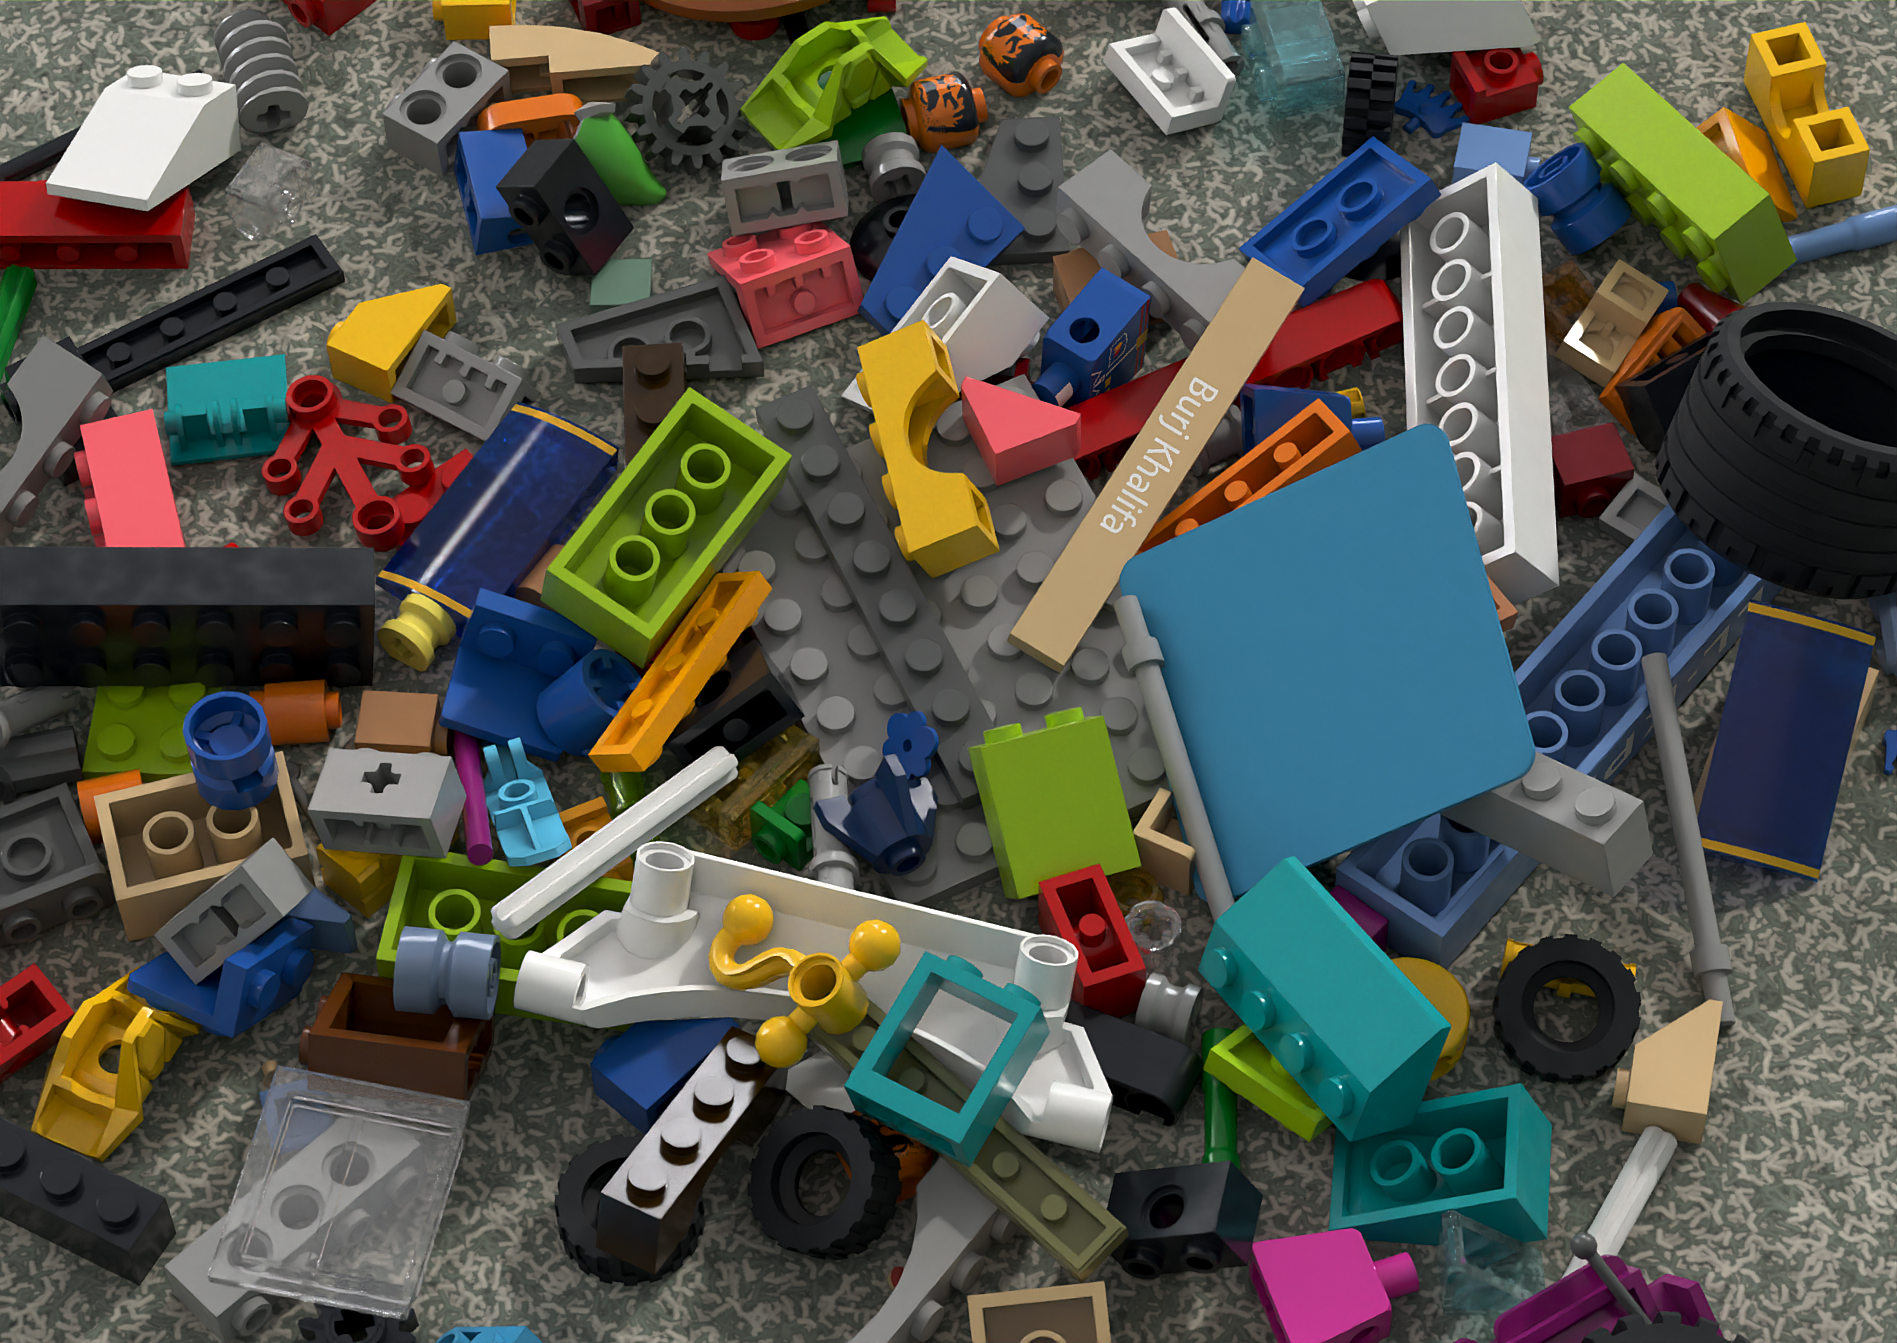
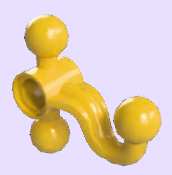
[708,894,901,1069]

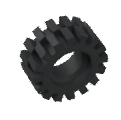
[1341,52,1399,157]

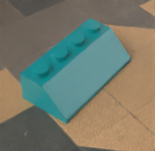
[1198,856,1452,1142]

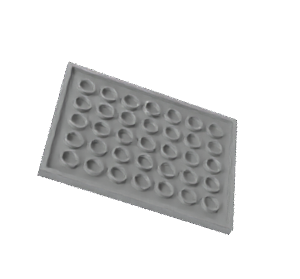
[718,374,1171,907]

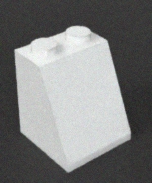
[1352,0,1540,55]

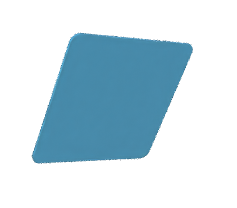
[1119,424,1535,902]

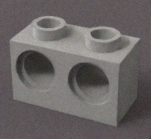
[382,41,513,177]
[721,140,848,236]
[154,838,315,985]

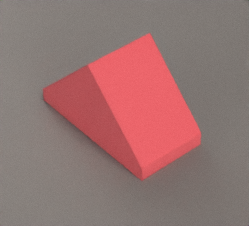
[961,376,1081,486]

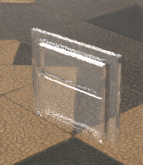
[208,1065,472,1321]

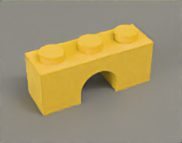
[1743,22,1870,209]

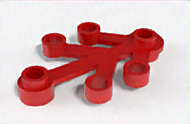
[261,375,435,552]

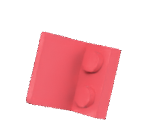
[707,221,864,349]

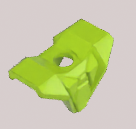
[740,16,928,151]

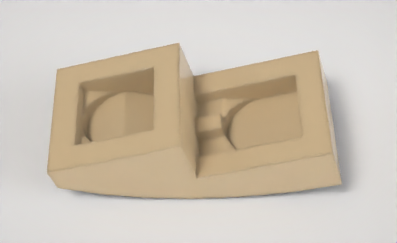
[1554,259,1669,388]

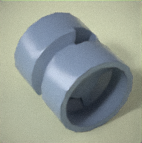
[393,926,501,1020]

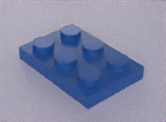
[1238,136,1441,308]

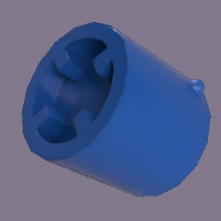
[536,649,641,758]

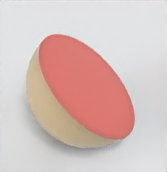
[887,1266,904,1290]

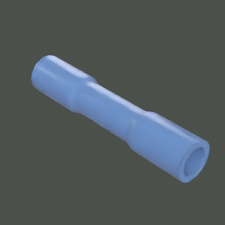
[1784,204,1897,271]

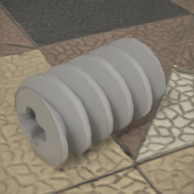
[213,8,309,133]

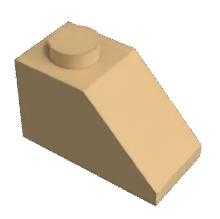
[1612,999,1723,1144]

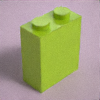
[968,706,1142,899]

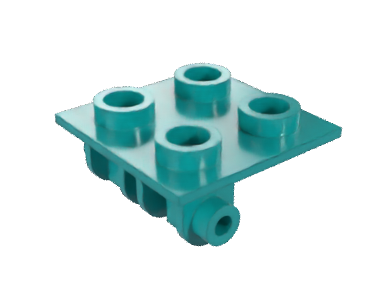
[164,354,290,466]

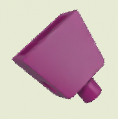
[1248,1228,1419,1343]

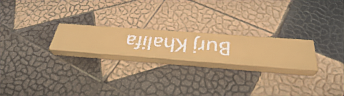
[1007,257,1305,674]

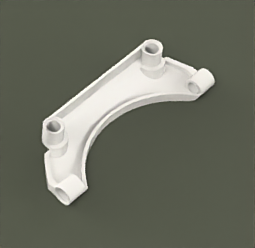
[514,841,1113,1153]

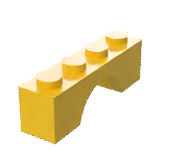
[856,319,1000,579]

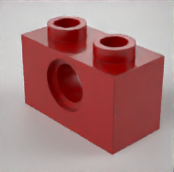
[1038,863,1146,1018]

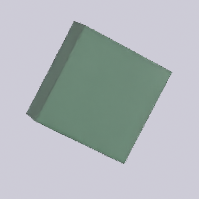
[590,259,653,314]

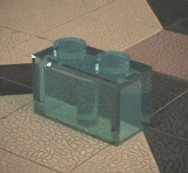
[1241,0,1345,119]

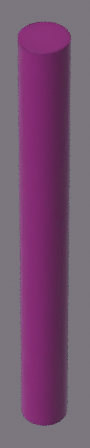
[452,730,493,866]

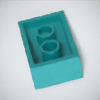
[1328,1083,1552,1250]

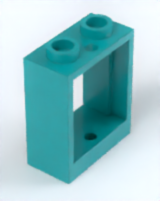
[844,951,1050,1167]

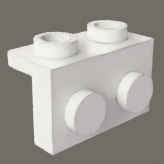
[1103,7,1236,135]

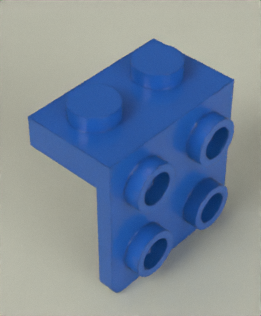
[127,917,315,1038]

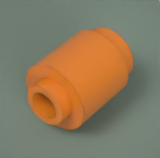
[249,679,342,746]

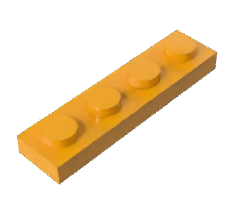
[588,571,773,772]

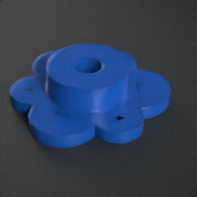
[882,711,939,781]

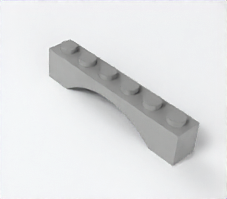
[846,1157,1019,1343]

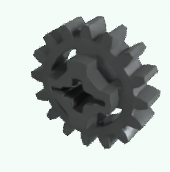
[623,47,749,176]

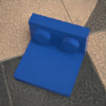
[439,588,597,762]

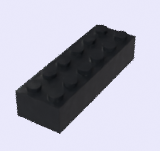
[0,547,375,688]

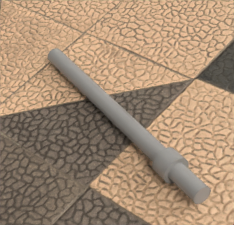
[1113,595,1235,923]
[1641,653,1736,1027]

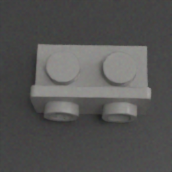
[390,330,541,448]

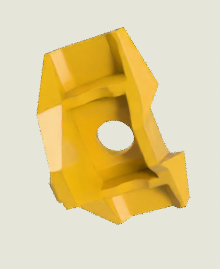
[30,967,201,1162]

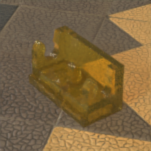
[686,724,821,852]

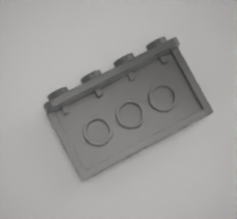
[0,782,116,948]

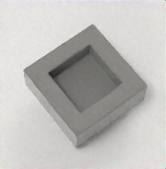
[1599,474,1668,547]

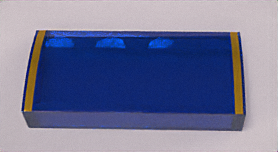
[376,402,619,638]
[1697,599,1877,882]

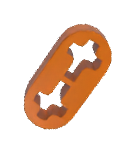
[476,93,583,149]

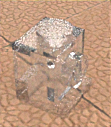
[225,142,318,240]

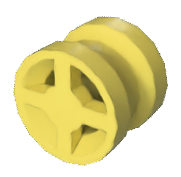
[377,593,457,672]

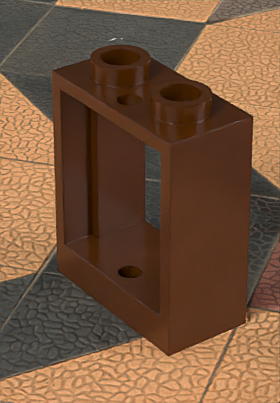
[299,972,495,1112]

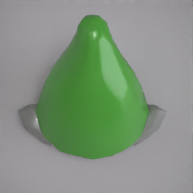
[573,102,667,205]

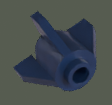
[813,754,938,876]

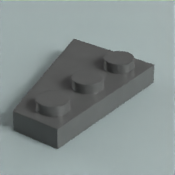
[556,275,765,383]

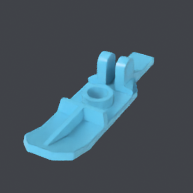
[481,737,572,867]

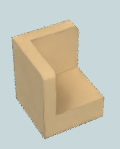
[1131,788,1196,896]

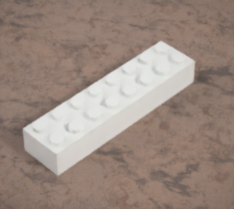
[1400,162,1559,606]

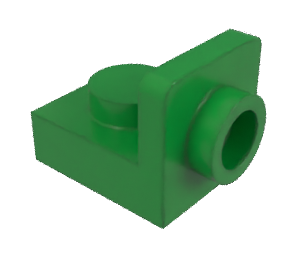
[749,778,813,872]

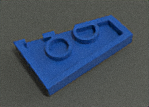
[857,145,1025,336]

